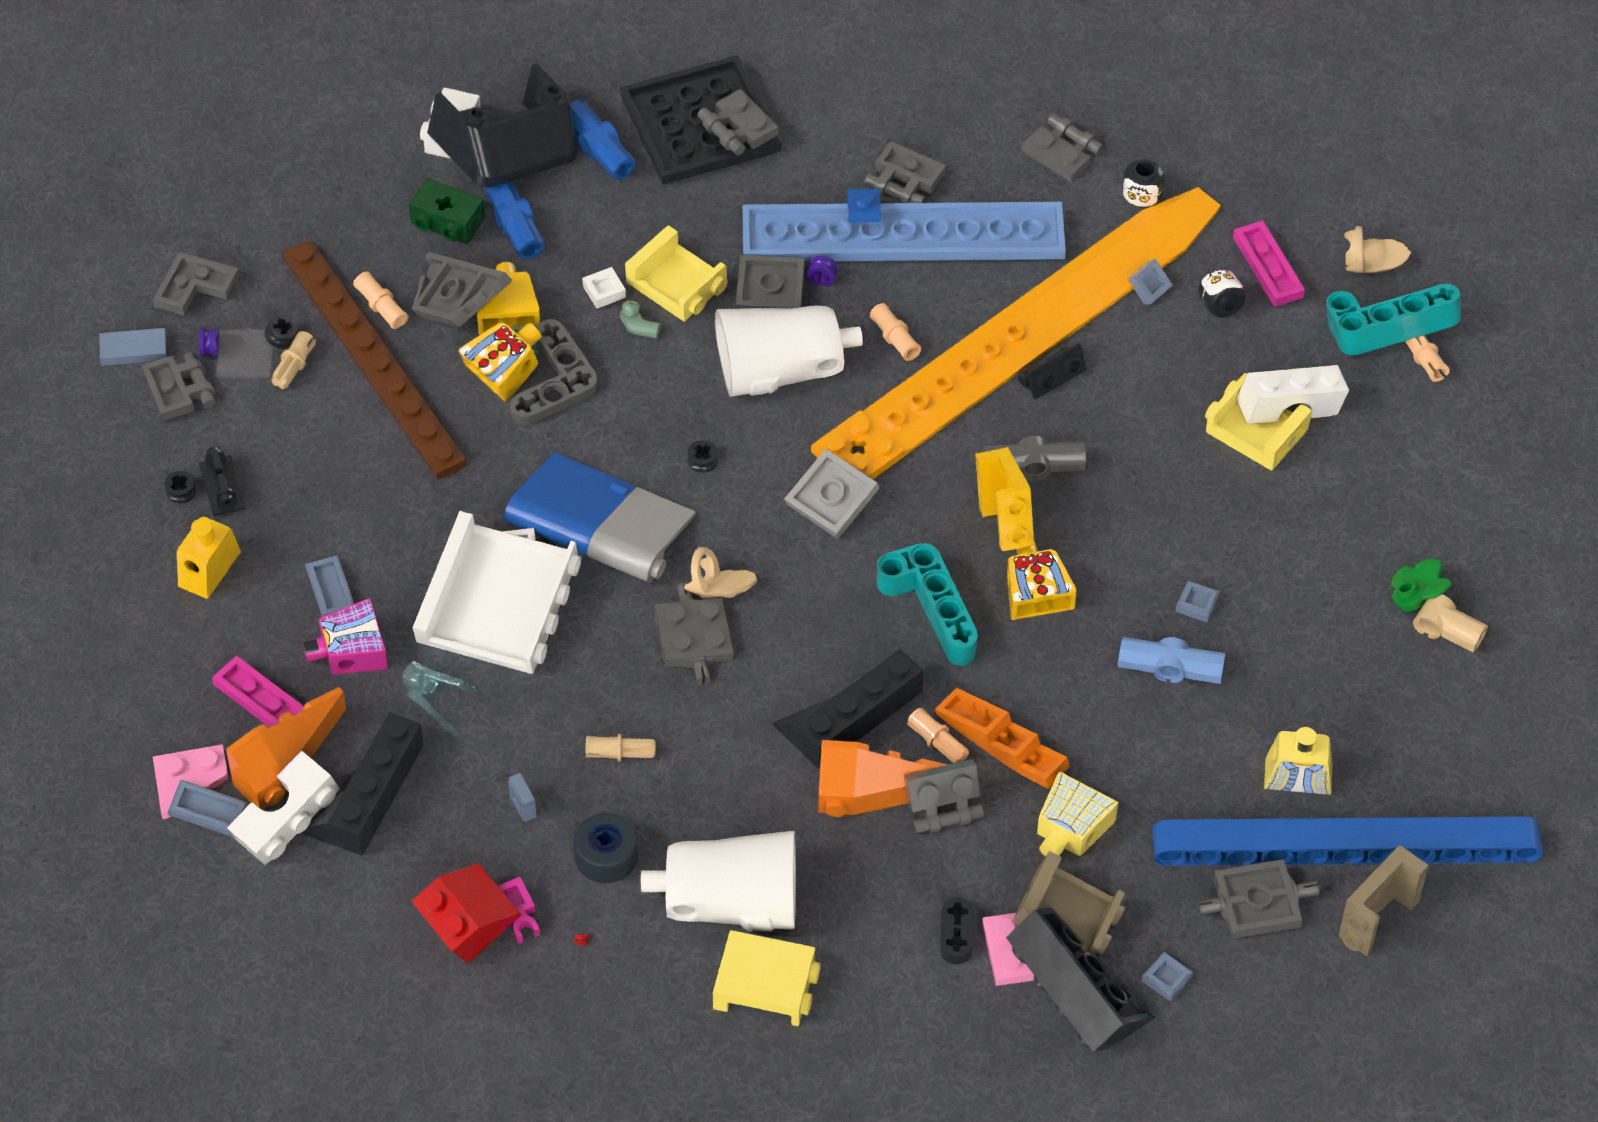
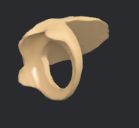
[1344,226,1411,273]
[684,547,757,599]

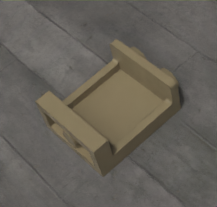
[1339,845,1429,956]
[1012,851,1125,955]

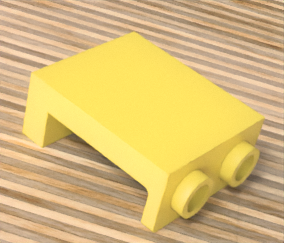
[625,225,727,322]
[1205,373,1312,471]
[713,930,821,1026]

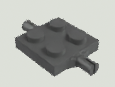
[653,582,734,685]
[1197,859,1319,939]

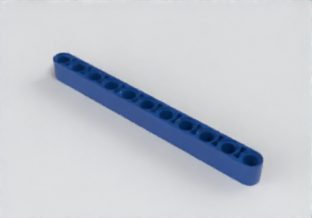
[1152,817,1543,866]

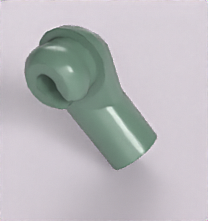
[620,301,661,339]

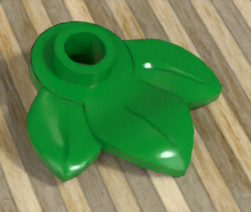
[1391,558,1452,612]

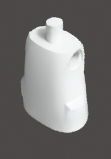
[715,306,863,397]
[641,831,796,932]

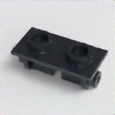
[1018,342,1087,400]
[199,446,246,516]

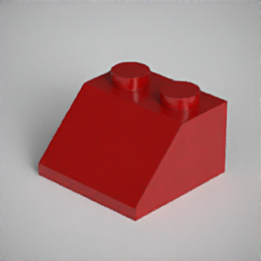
[411,863,522,963]

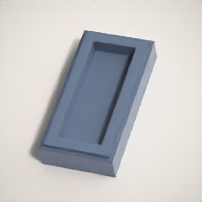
[99,328,167,366]
[305,555,354,617]
[168,780,248,837]

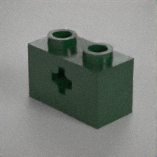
[409,178,485,245]

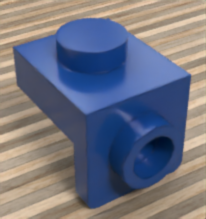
[847,189,881,223]

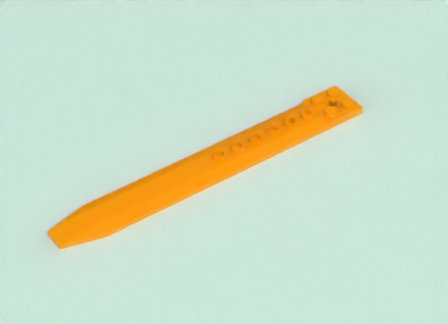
[811,187,1221,479]

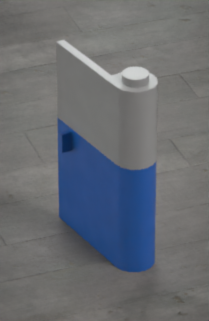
[504,452,696,583]

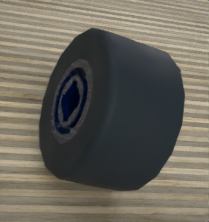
[574,813,638,883]

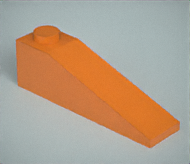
[226,687,346,810]
[818,740,947,817]

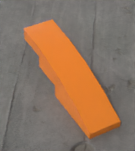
[935,688,1070,789]

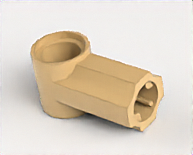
[1413,594,1488,652]

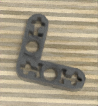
[510,319,597,425]

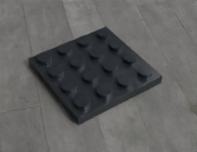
[620,55,781,185]

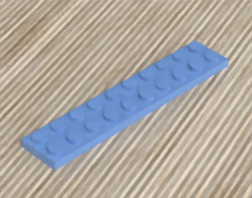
[743,202,1066,262]

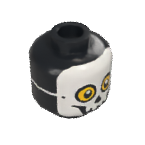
[1122,159,1165,207]
[1198,269,1246,318]

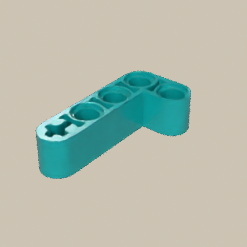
[1326,284,1461,355]
[876,543,978,666]

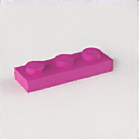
[1233,220,1305,307]
[212,655,304,727]

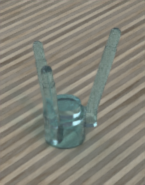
[402,661,476,737]

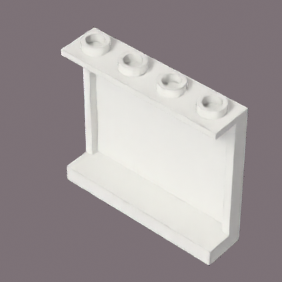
[413,511,581,674]

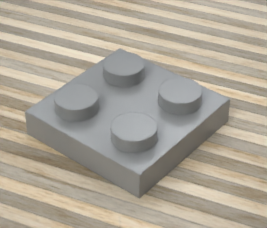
[784,449,880,539]

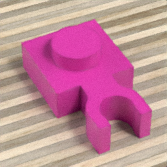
[499,877,540,944]

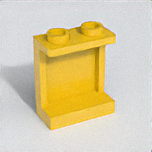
[975,447,1034,551]

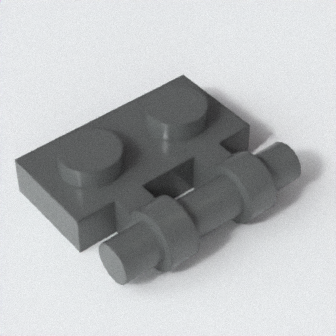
[698,89,779,156]
[1021,114,1104,182]
[864,141,946,203]
[141,352,216,421]
[904,759,984,834]

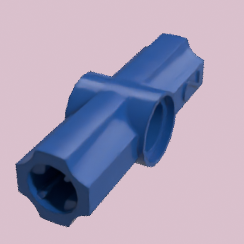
[570,100,636,181]
[484,181,544,260]

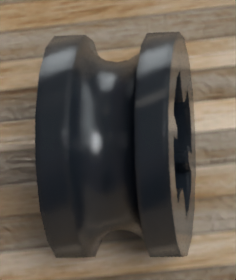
[264,315,297,348]
[688,440,718,473]
[164,471,196,504]

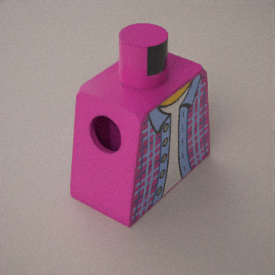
[302,599,388,675]

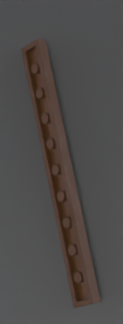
[282,239,467,480]

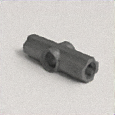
[983,436,1086,480]

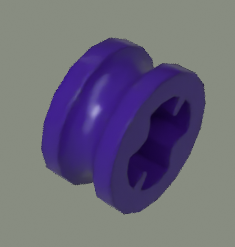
[807,256,838,287]
[199,327,220,357]

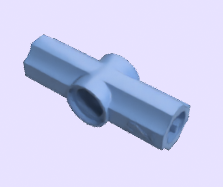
[1118,637,1225,684]

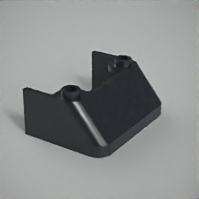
[427,63,579,187]

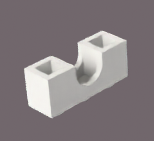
[1237,365,1349,424]
[227,751,340,865]

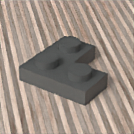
[153,252,240,316]

